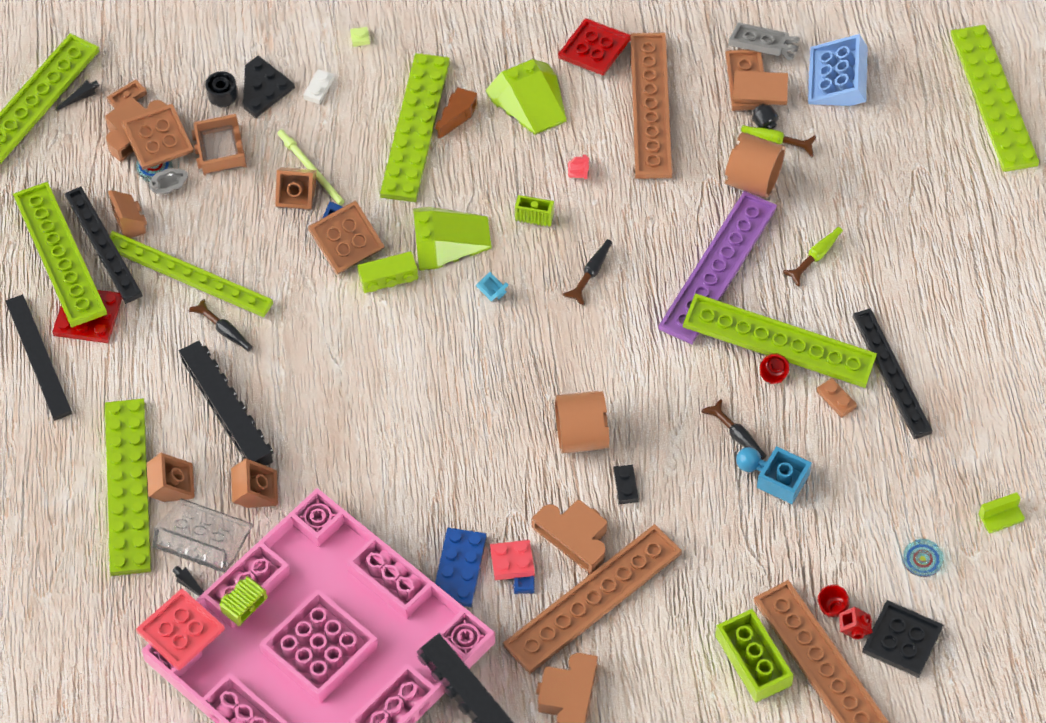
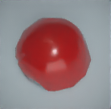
[759,353,790,384]
[817,584,850,618]

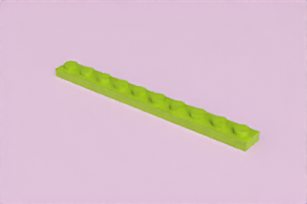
[109,231,273,318]

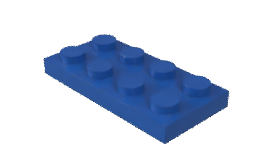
[435,527,487,607]

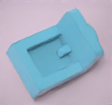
[476,272,508,302]

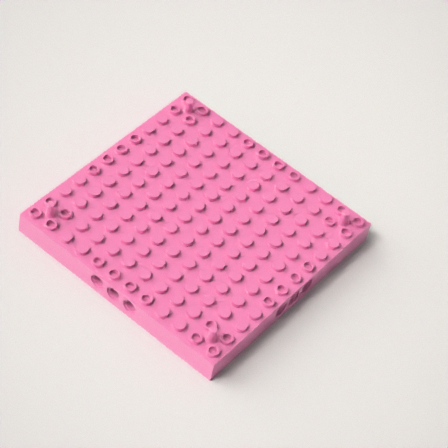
[142,488,495,723]

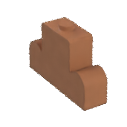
[105,97,166,162]
[531,500,607,574]
[536,653,598,723]

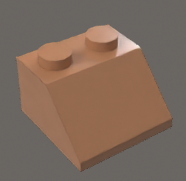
[275,167,317,209]
[108,190,147,238]
[147,453,195,502]
[231,459,278,508]

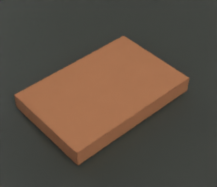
[733,70,788,105]

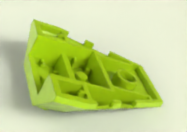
[486,59,566,135]
[413,207,491,270]

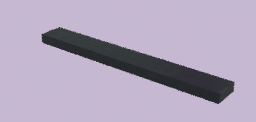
[64,186,143,304]
[5,294,72,421]
[852,308,933,439]

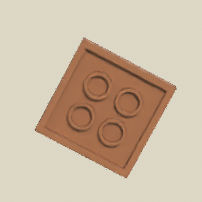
[121,104,194,170]
[308,200,385,275]

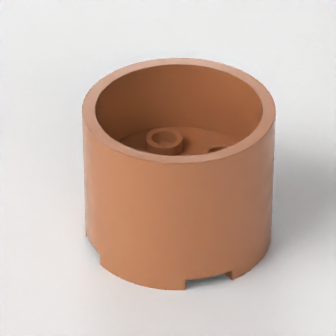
[724,132,785,198]
[555,391,609,454]

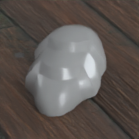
[149,168,188,194]

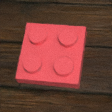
[490,540,535,580]

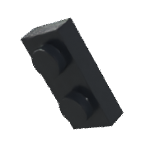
[613,464,639,504]

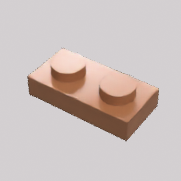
[107,79,147,108]
[816,378,857,418]

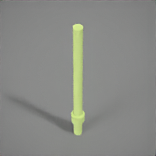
[277,129,345,206]

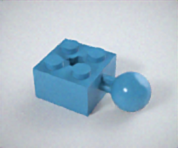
[736,446,812,504]

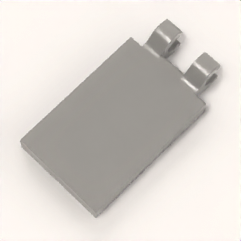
[728,22,800,60]

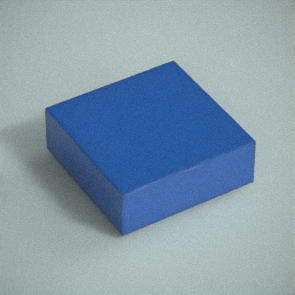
[514,576,534,594]

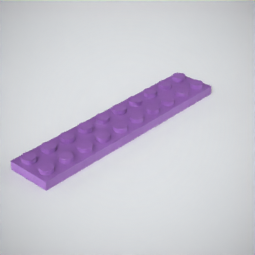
[658,191,777,345]

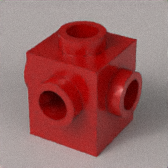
[839,607,872,640]

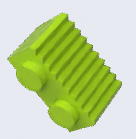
[515,195,554,227]
[219,576,268,626]

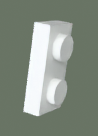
[303,69,334,104]

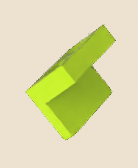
[978,492,1025,533]

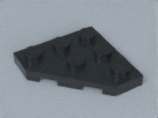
[243,55,295,118]

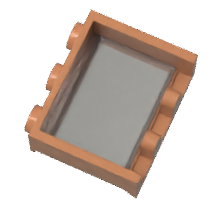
[191,114,247,175]

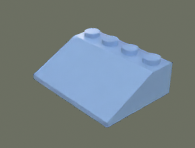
[808,34,868,106]

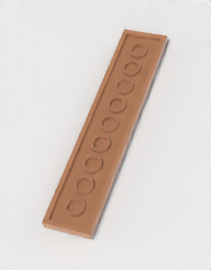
[630,33,672,179]
[503,524,682,674]
[753,580,889,723]

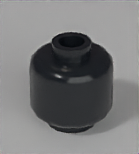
[752,104,779,129]

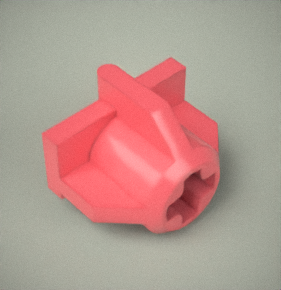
[568,155,589,179]

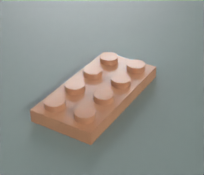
[725,50,768,111]

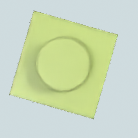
[350,27,370,47]

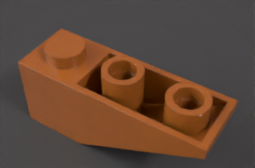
[436,87,478,139]

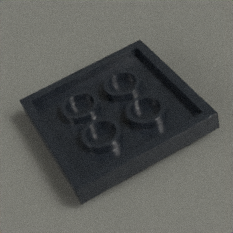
[862,600,944,678]

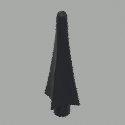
[56,80,100,110]
[173,566,204,596]

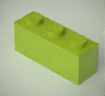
[357,251,418,293]

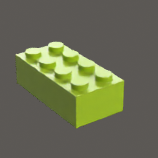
[715,608,793,703]

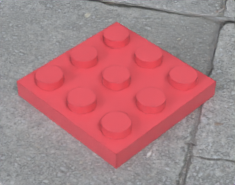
[136,588,225,671]

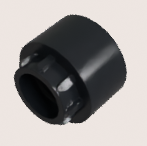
[205,71,238,107]

